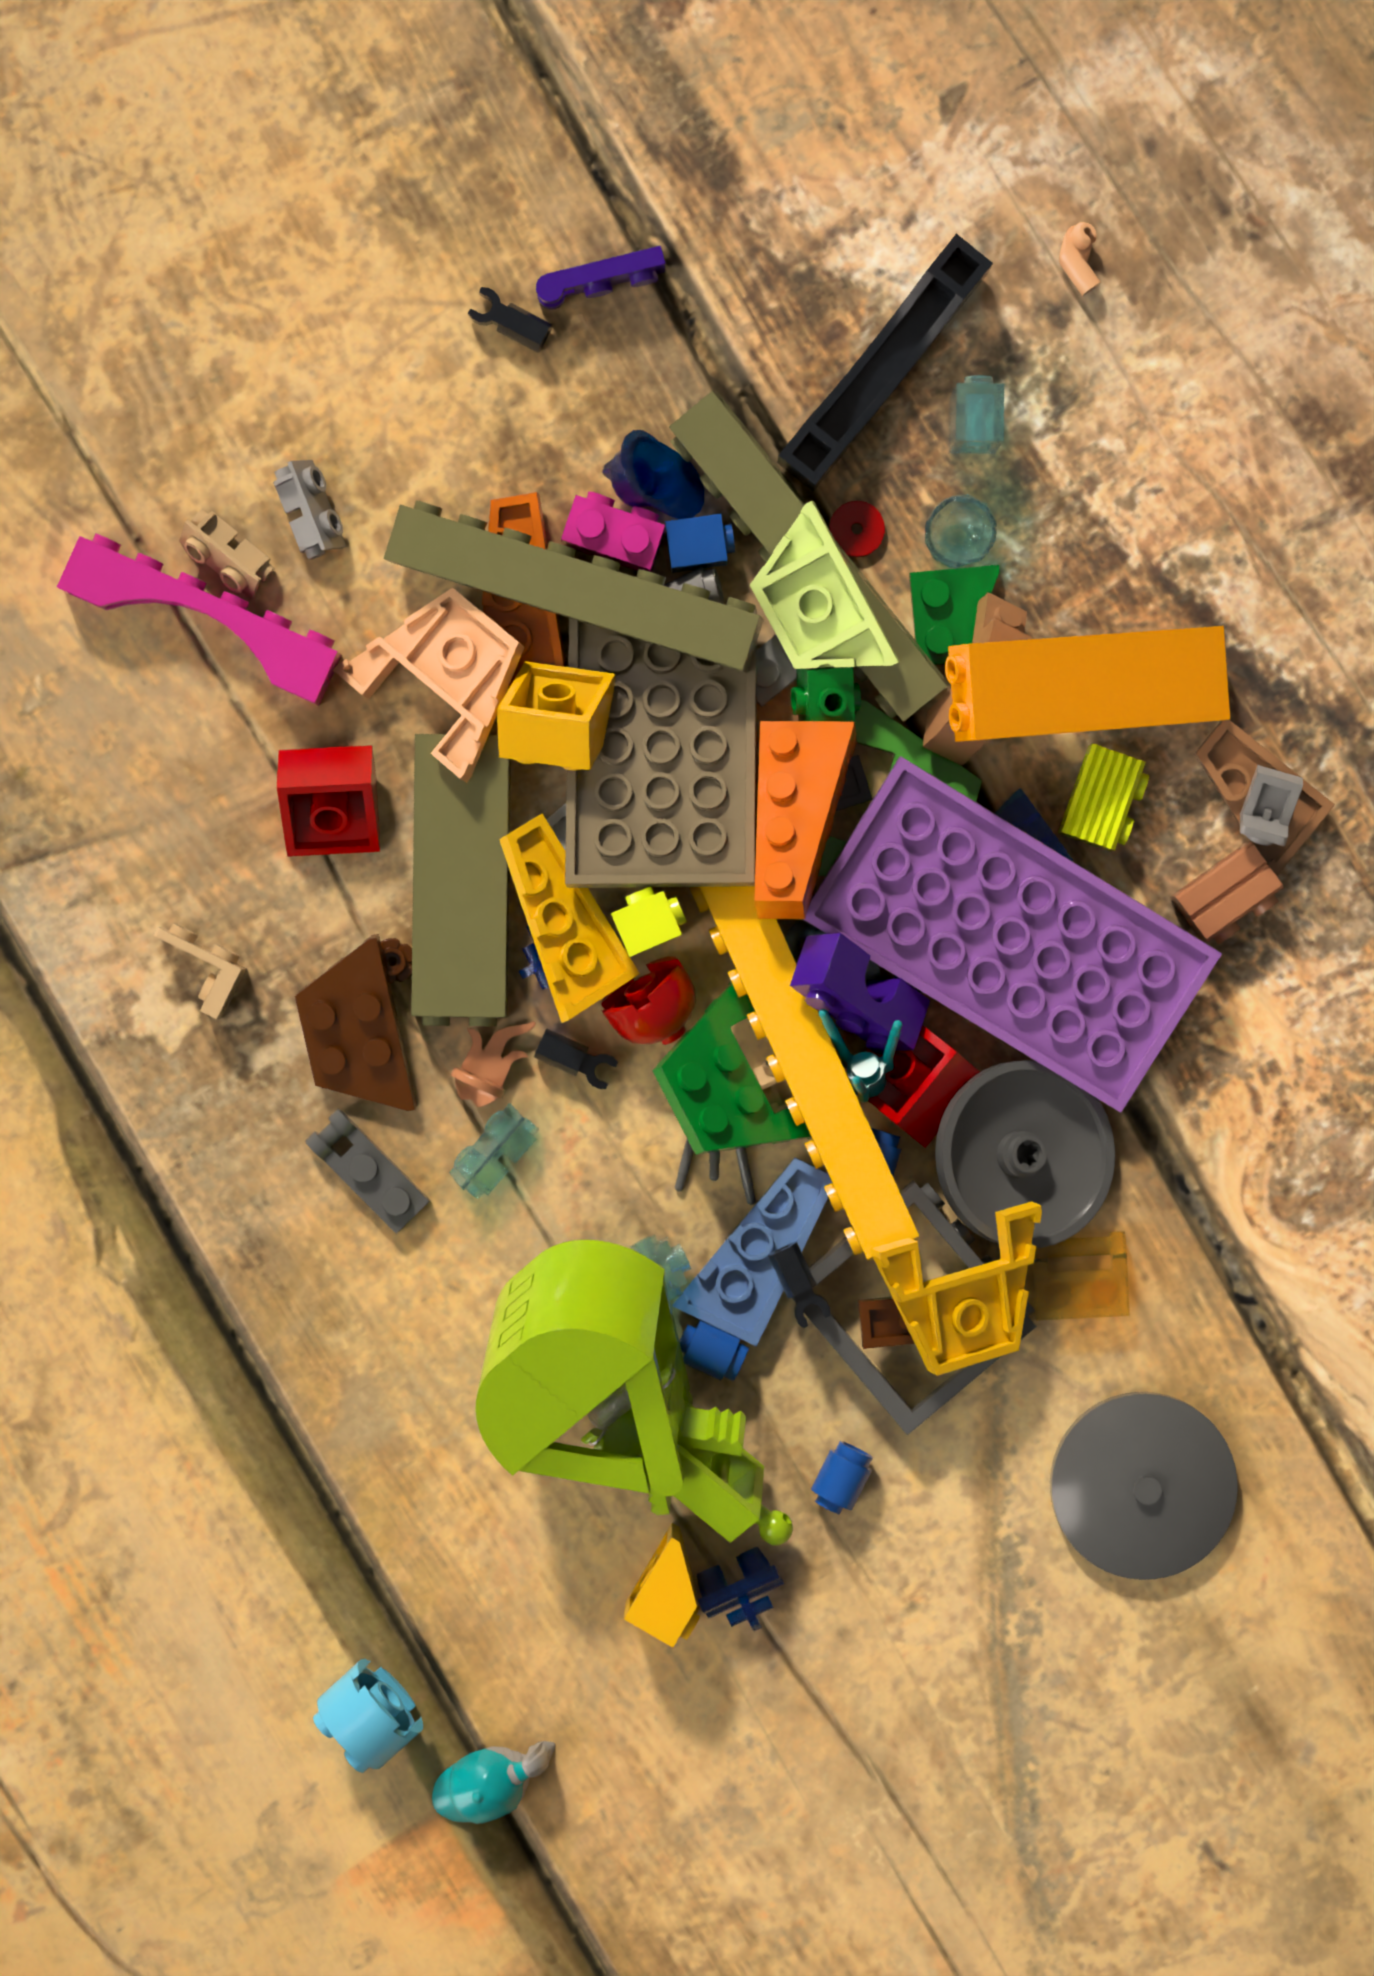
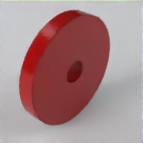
[829,501,885,557]

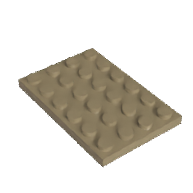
[565,606,757,888]

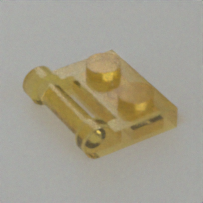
[1032,1231,1130,1321]

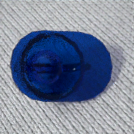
[602,430,704,519]

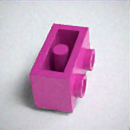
[561,491,665,572]

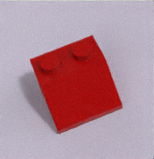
[277,745,380,857]
[847,1025,980,1148]

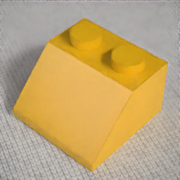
[497,661,615,771]
[624,1523,700,1648]

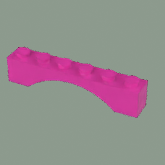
[57,533,342,706]

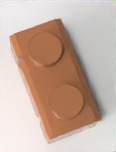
[1170,842,1284,944]

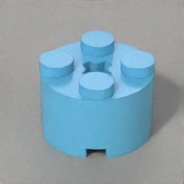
[313,1659,423,1773]

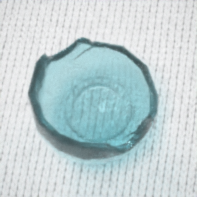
[925,494,997,569]

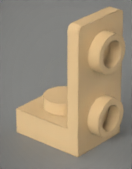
[154,923,247,1019]

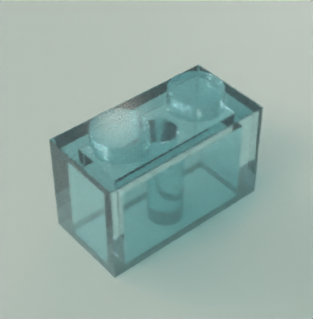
[949,375,1004,454]

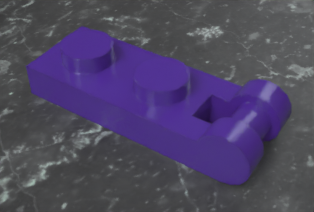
[536,246,665,310]

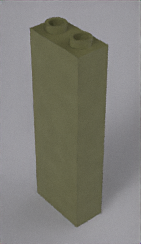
[411,734,511,1026]

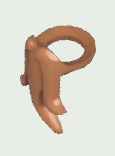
[450,1021,536,1107]

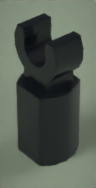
[468,287,553,353]
[534,1028,618,1089]
[768,1242,830,1328]

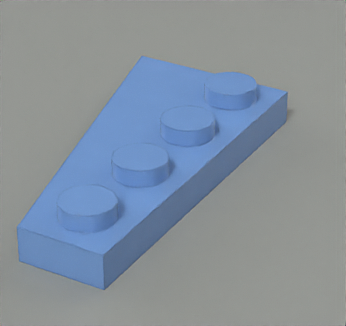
[672,1157,832,1347]

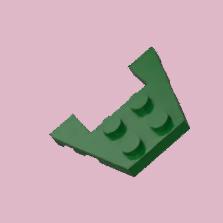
[652,981,812,1155]

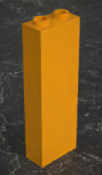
[945,626,1230,742]

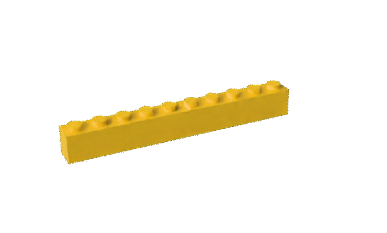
[689,886,920,1262]

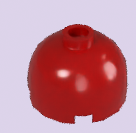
[601,956,696,1045]

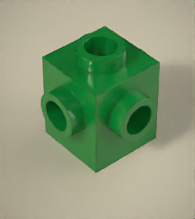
[791,667,861,722]

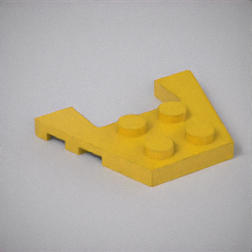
[871,1201,1042,1376]

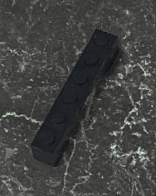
[777,233,993,492]

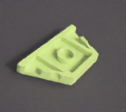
[750,501,900,669]

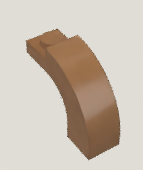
[923,592,1033,766]

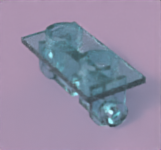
[449,1103,539,1200]

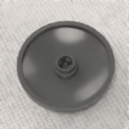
[935,1060,1115,1248]
[1050,1392,1238,1580]

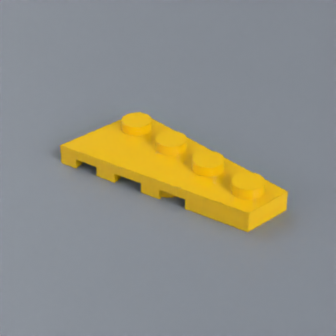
[499,813,640,1023]

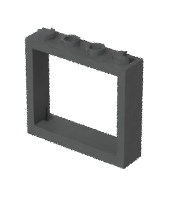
[792,1180,1037,1435]

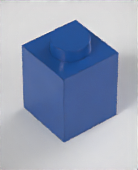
[665,514,735,573]

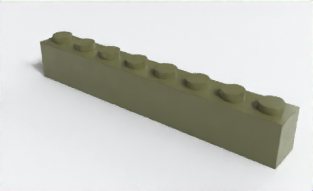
[669,391,950,722]
[383,500,764,673]

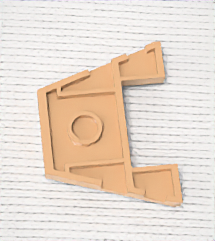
[333,587,525,783]

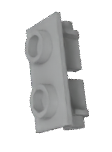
[273,460,346,560]

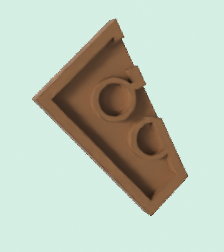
[1194,720,1335,876]

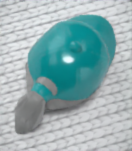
[432,1741,555,1824]

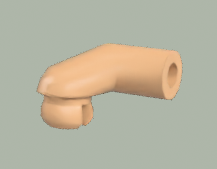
[1059,222,1101,296]

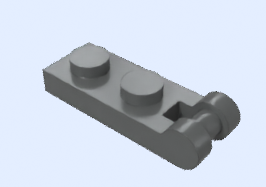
[305,1108,430,1234]

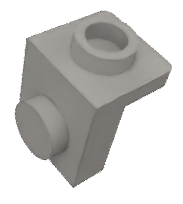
[1240,765,1303,846]

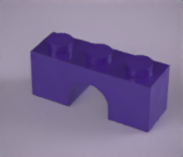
[790,933,930,1055]

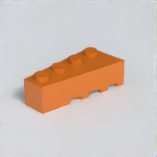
[754,721,857,919]

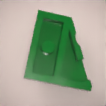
[909,565,1000,665]

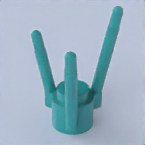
[819,1009,902,1102]

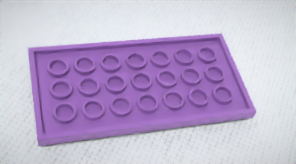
[804,756,1222,1113]

